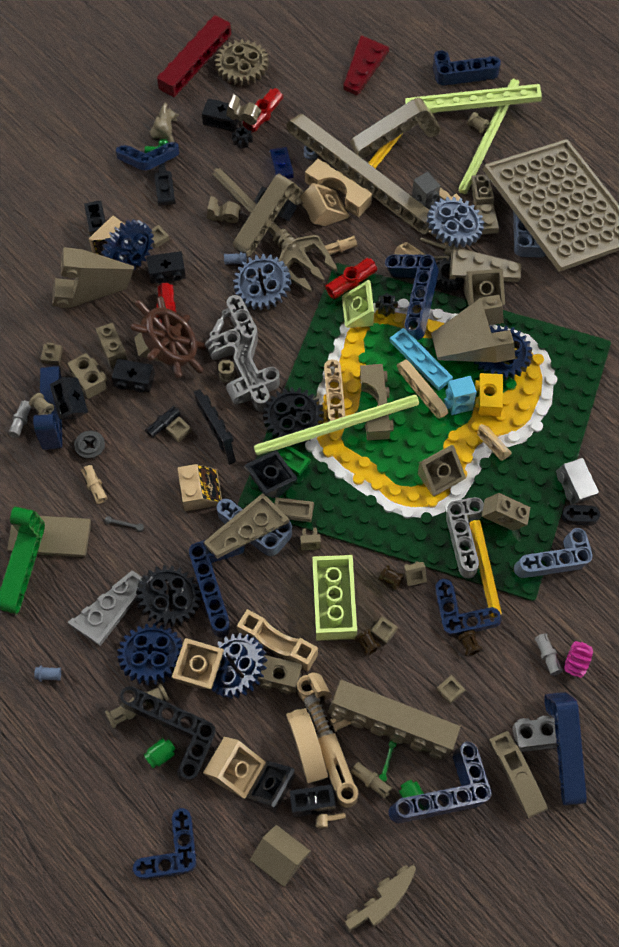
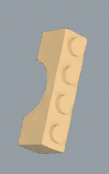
[305,159,372,217]
[237,609,318,672]

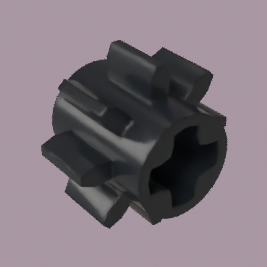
[232,127,253,149]
[375,293,398,317]

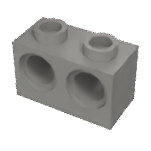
[512,716,557,752]

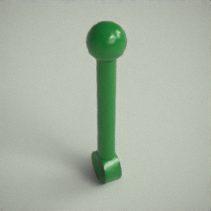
[379,740,397,782]

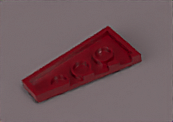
[343,35,389,96]

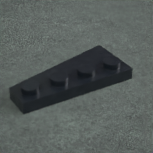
[194,389,236,465]

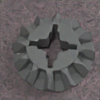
[74,431,105,460]

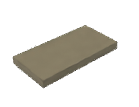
[7,516,91,557]

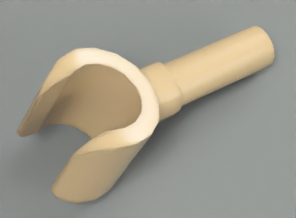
[316,813,346,828]

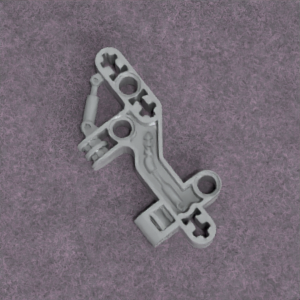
[205,295,280,412]

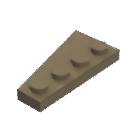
[449,247,521,282]
[204,493,289,558]

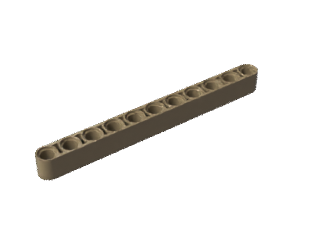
[286,114,432,234]

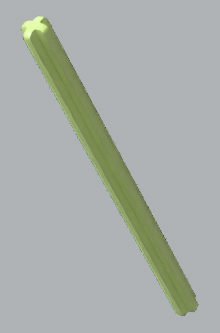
[458,79,519,194]
[254,395,419,456]

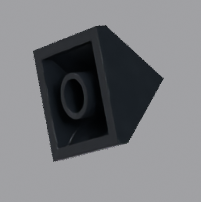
[244,450,297,498]
[246,761,296,814]

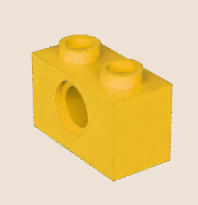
[475,373,503,416]

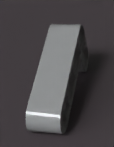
[446,497,484,578]

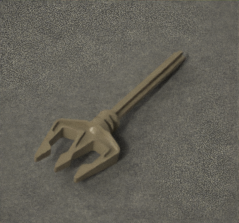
[213,168,337,292]

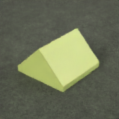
[342,280,374,328]

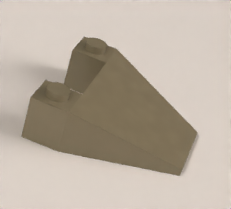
[52,247,134,308]
[431,295,515,362]

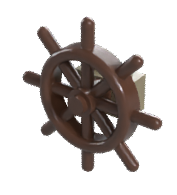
[130,296,206,378]

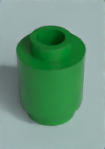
[143,738,175,768]
[399,780,424,810]

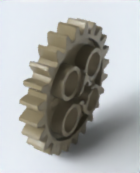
[215,39,269,86]

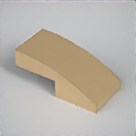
[308,673,332,700]

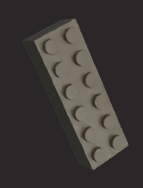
[327,680,461,759]

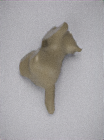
[150,102,179,142]

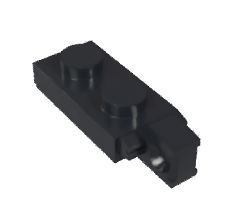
[154,162,176,206]

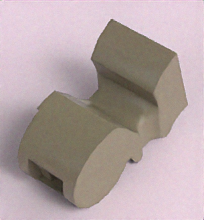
[226,94,261,125]
[206,196,241,223]

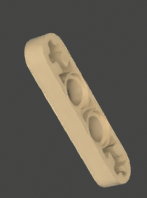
[324,359,345,422]
[397,360,448,419]

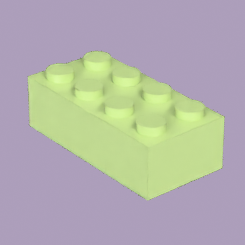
[313,555,357,641]

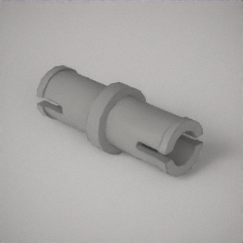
[8,400,32,438]
[535,634,563,676]

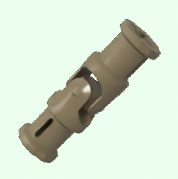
[105,683,169,728]

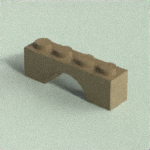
[360,364,394,440]

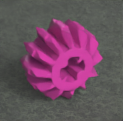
[564,641,593,678]

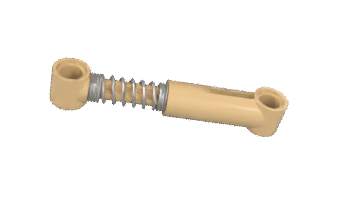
[297,675,358,808]

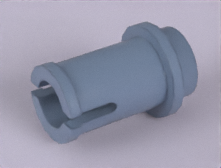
[224,252,247,266]
[35,665,61,682]

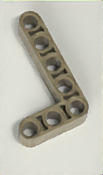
[350,98,441,158]
[233,174,304,256]

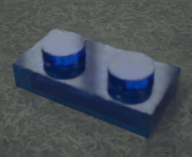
[270,147,294,179]

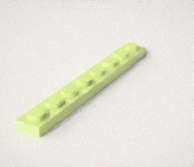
[405,84,542,113]

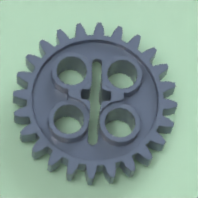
[426,197,484,248]
[233,254,292,311]

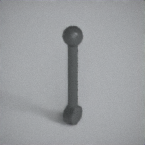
[105,516,144,532]

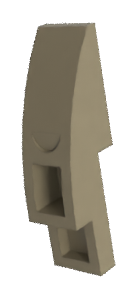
[471,175,499,234]
[489,731,548,818]
[345,865,416,932]

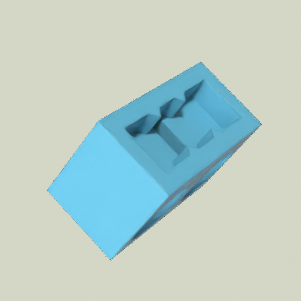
[444,376,477,415]

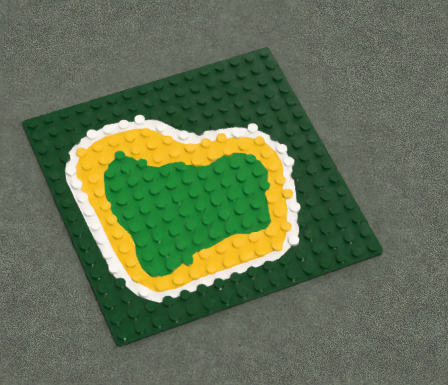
[238,263,611,601]

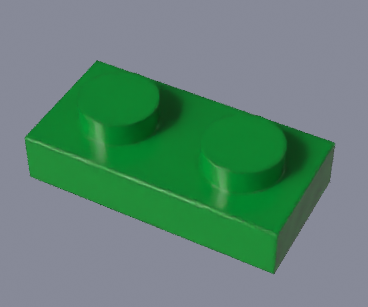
[268,446,310,476]

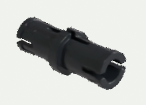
[145,406,181,438]

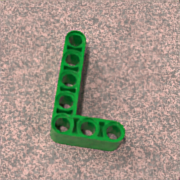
[0,506,45,614]

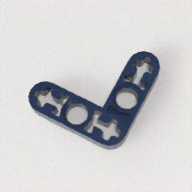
[116,142,180,170]
[435,579,502,636]
[133,808,197,879]

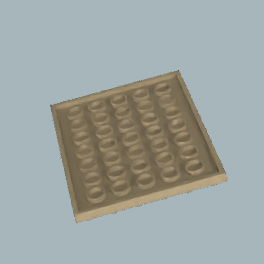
[483,139,619,272]

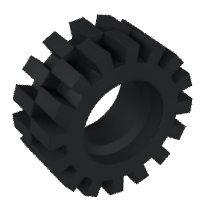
[436,258,464,292]

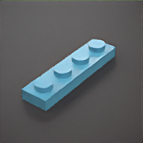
[389,328,453,391]

